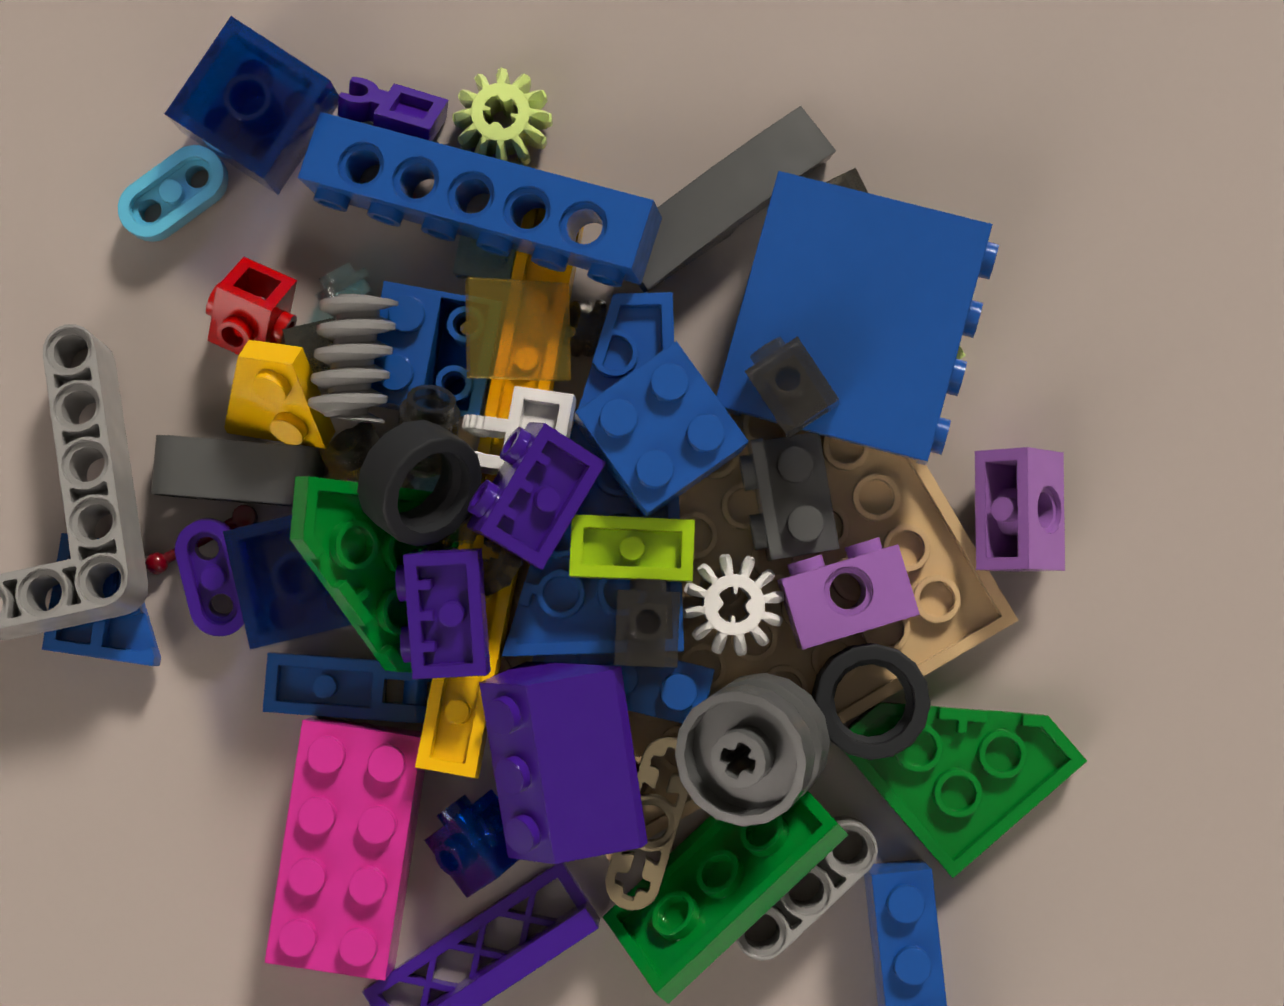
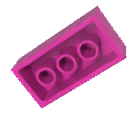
[264,716,425,981]

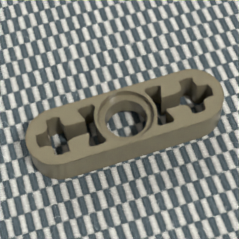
[605,736,688,910]

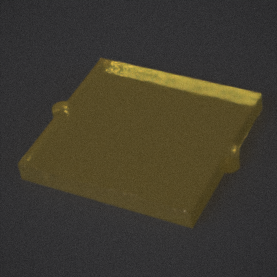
[460,277,576,382]

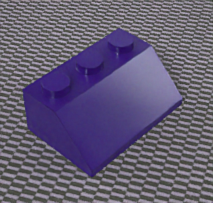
[479,661,648,864]

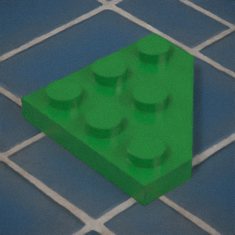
[290,476,461,673]
[842,702,1087,878]

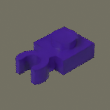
[337,77,449,141]

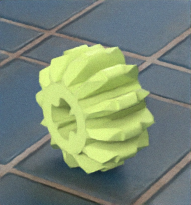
[452,67,553,165]

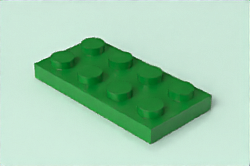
[603,791,848,1004]

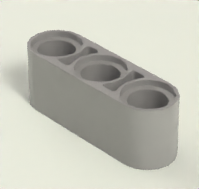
[736,815,878,961]

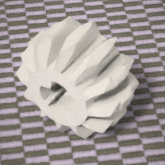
[683,554,785,656]

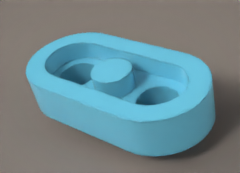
[118,145,229,242]

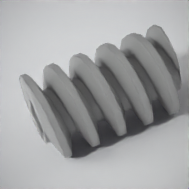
[308,294,399,424]

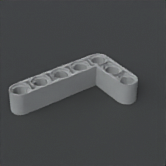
[0,324,148,640]

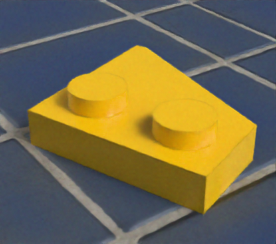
[224,340,336,449]

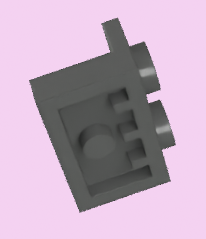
[739,432,840,561]

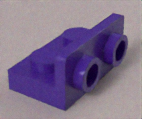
[467,422,606,570]
[395,548,491,679]

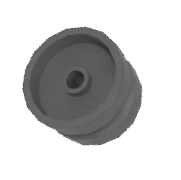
[675,673,830,826]

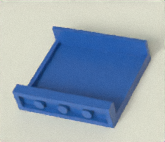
[717,171,999,465]

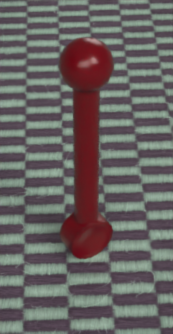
[145,505,258,575]

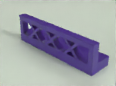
[362,863,600,1006]

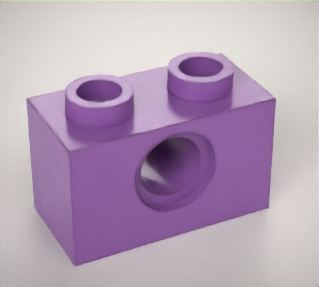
[975,447,1065,572]
[777,537,920,650]

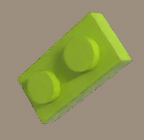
[569,515,695,582]

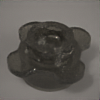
[562,299,606,357]

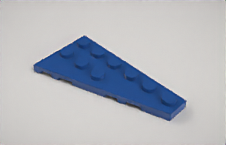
[502,292,684,657]

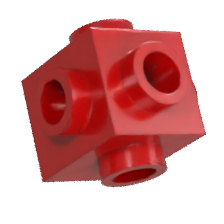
[206,257,297,355]

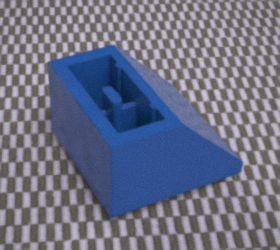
[371,281,502,419]

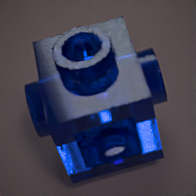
[424,789,520,898]

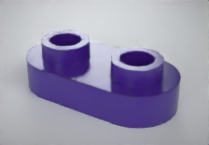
[175,518,252,637]

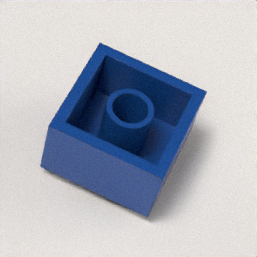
[575,341,749,518]

